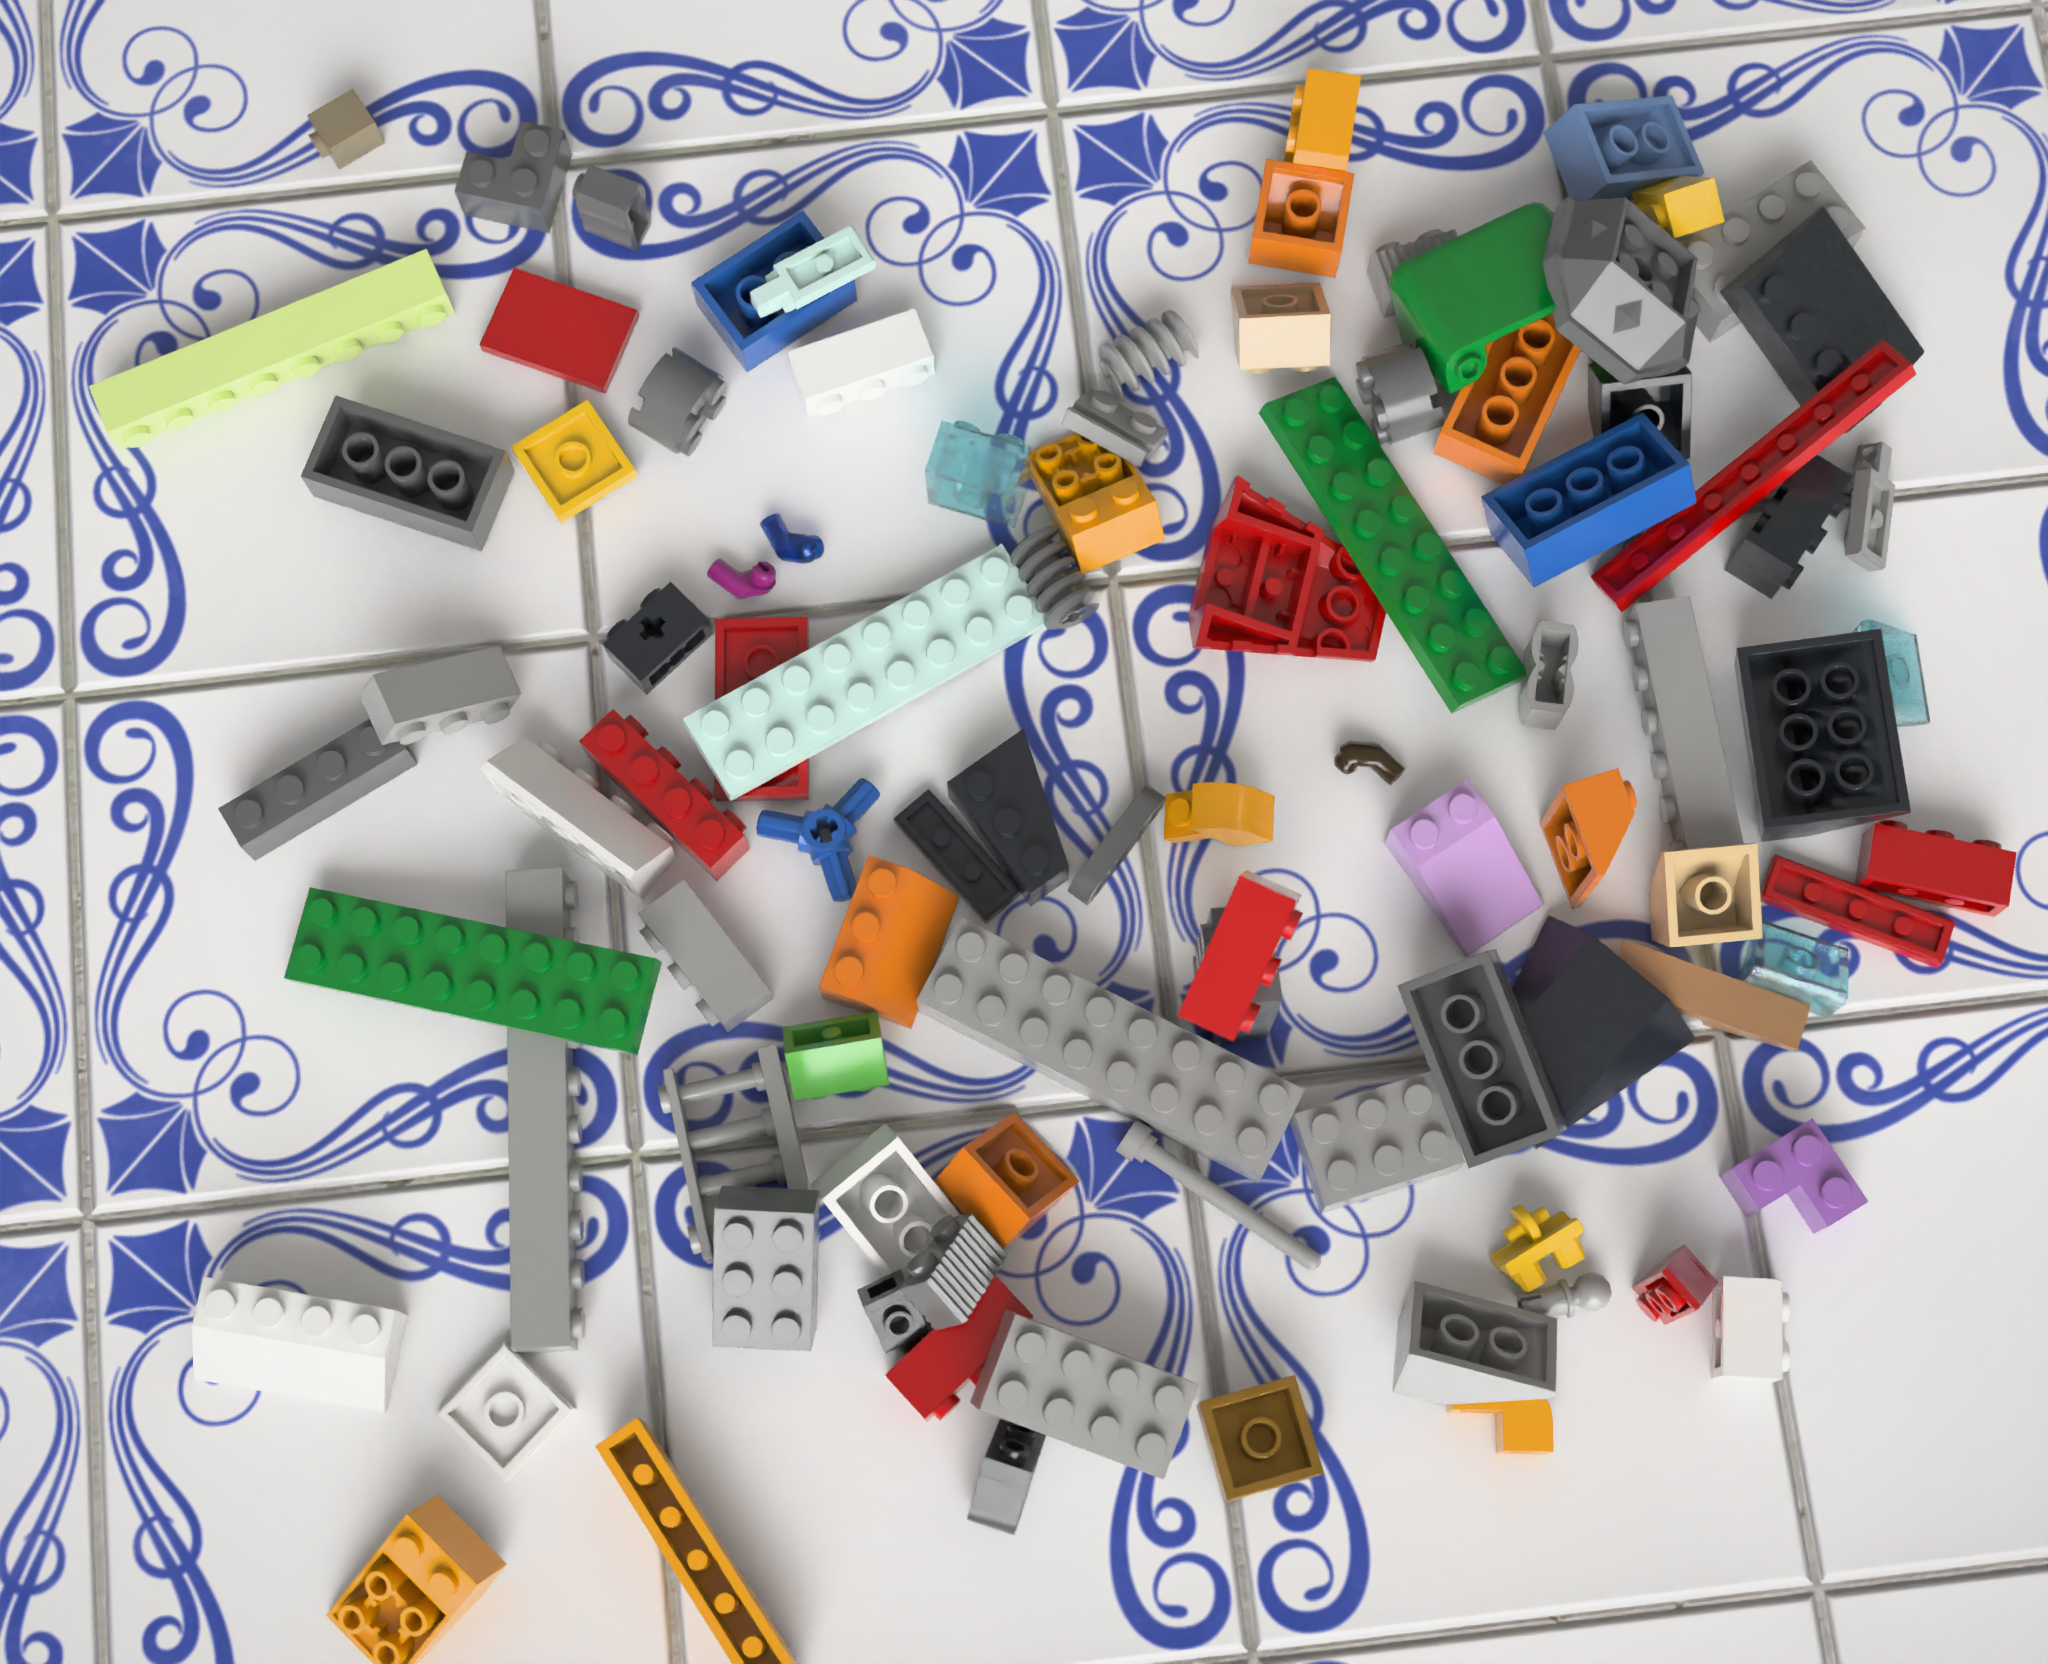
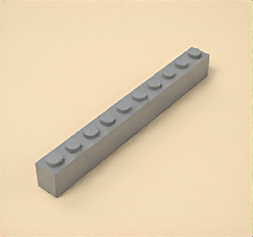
[505,867,586,1354]

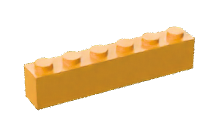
[595,1417,799,1664]

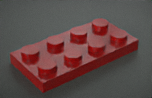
[714,617,809,802]

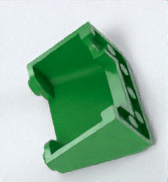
[1389,202,1556,394]

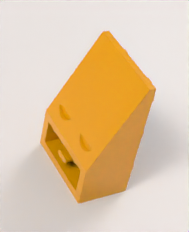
[1022,433,1165,574]
[326,1495,507,1664]

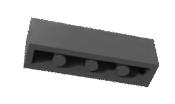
[218,719,417,861]

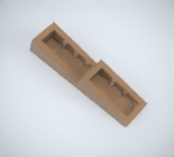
[1618,939,1811,1052]

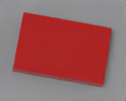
[479,268,639,394]

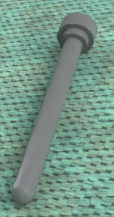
[1115,1119,1321,1270]

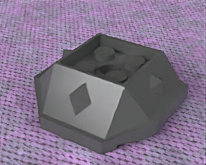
[1542,196,1701,385]

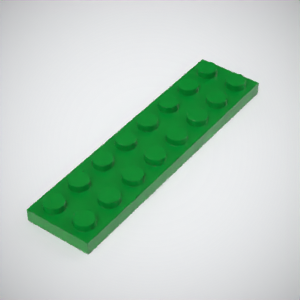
[1259,377,1527,714]
[284,887,662,1056]

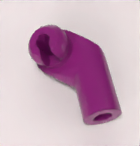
[707,558,776,599]

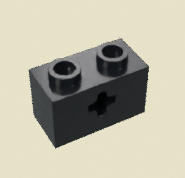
[603,582,714,695]

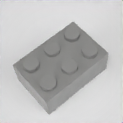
[1290,1071,1465,1214]

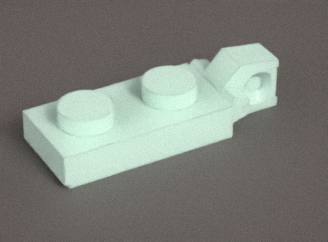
[750,225,876,318]

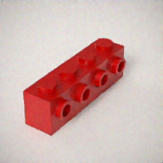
[579,709,750,881]

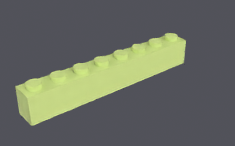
[89,249,455,450]

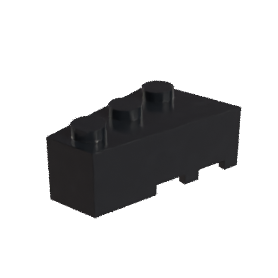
[1725,455,1853,599]
[947,729,1069,906]

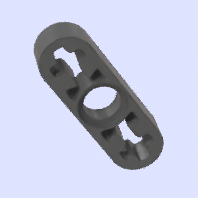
[1068,784,1167,905]

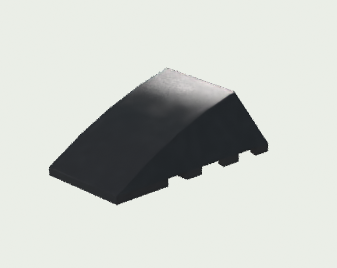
[1512,915,1696,1150]

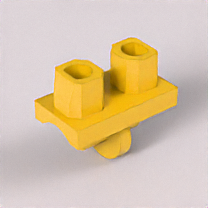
[1488,1204,1585,1293]

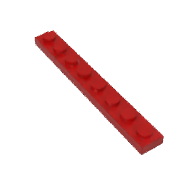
[1590,340,1917,612]

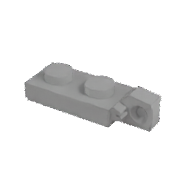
[1844,442,1895,572]

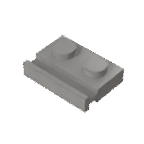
[1061,388,1169,467]

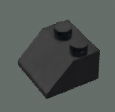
[1588,363,1692,459]

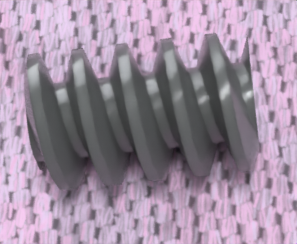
[1010,525,1099,630]

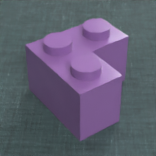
[1719,1118,1869,1234]

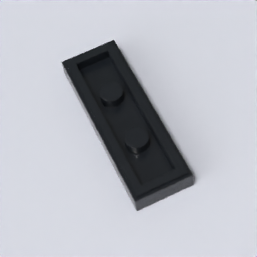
[893,789,1021,924]

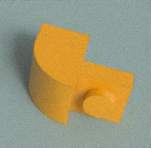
[1164,782,1275,847]
[1446,1399,1554,1455]

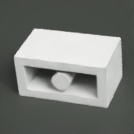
[1712,1276,1790,1383]

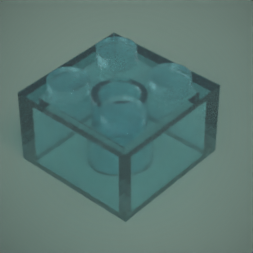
[925,420,1031,529]

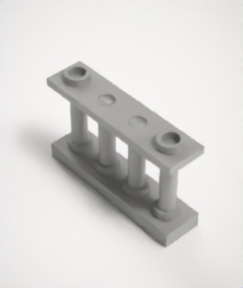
[658,1044,821,1264]

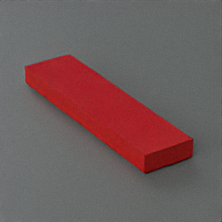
[1760,854,1956,968]

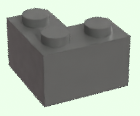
[455,121,572,233]

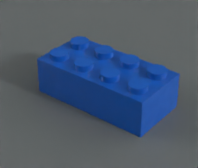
[1481,412,1697,588]

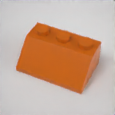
[1539,768,1637,909]
[819,855,959,1029]

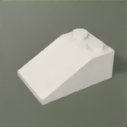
[810,1123,960,1279]

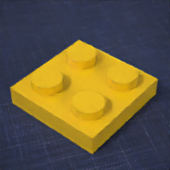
[510,400,638,524]

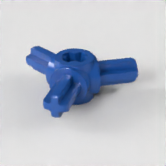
[756,778,880,902]

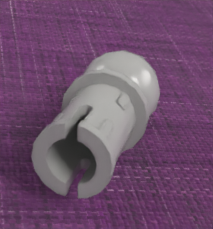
[1516,1273,1612,1318]

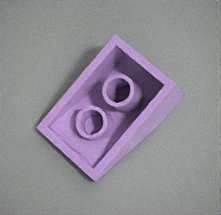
[1384,778,1544,957]

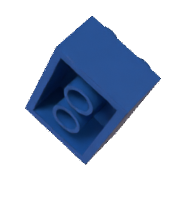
[691,210,857,372]

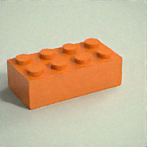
[1433,313,1582,485]

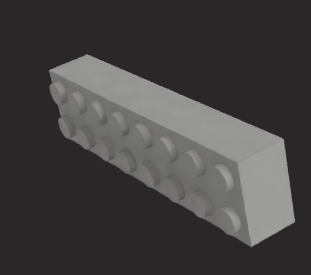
[916,917,1306,1184]

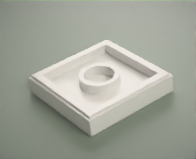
[435,1342,576,1483]

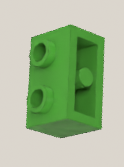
[783,1011,889,1101]

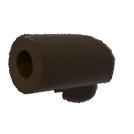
[1334,741,1406,786]

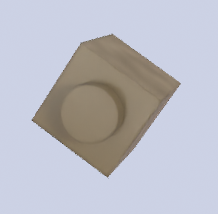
[307,89,384,169]

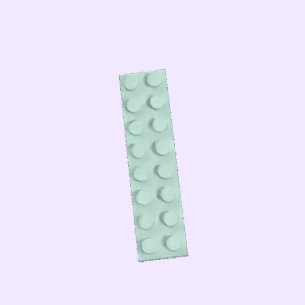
[683,544,1046,802]

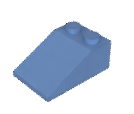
[1543,96,1705,201]

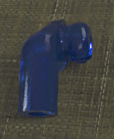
[760,514,824,564]

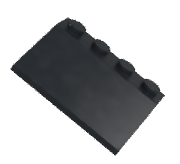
[1719,207,1925,433]
[1734,629,1911,842]

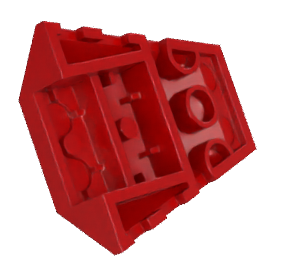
[1188,475,1386,662]

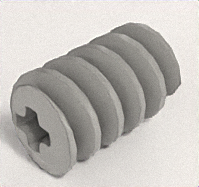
[1099,310,1199,400]

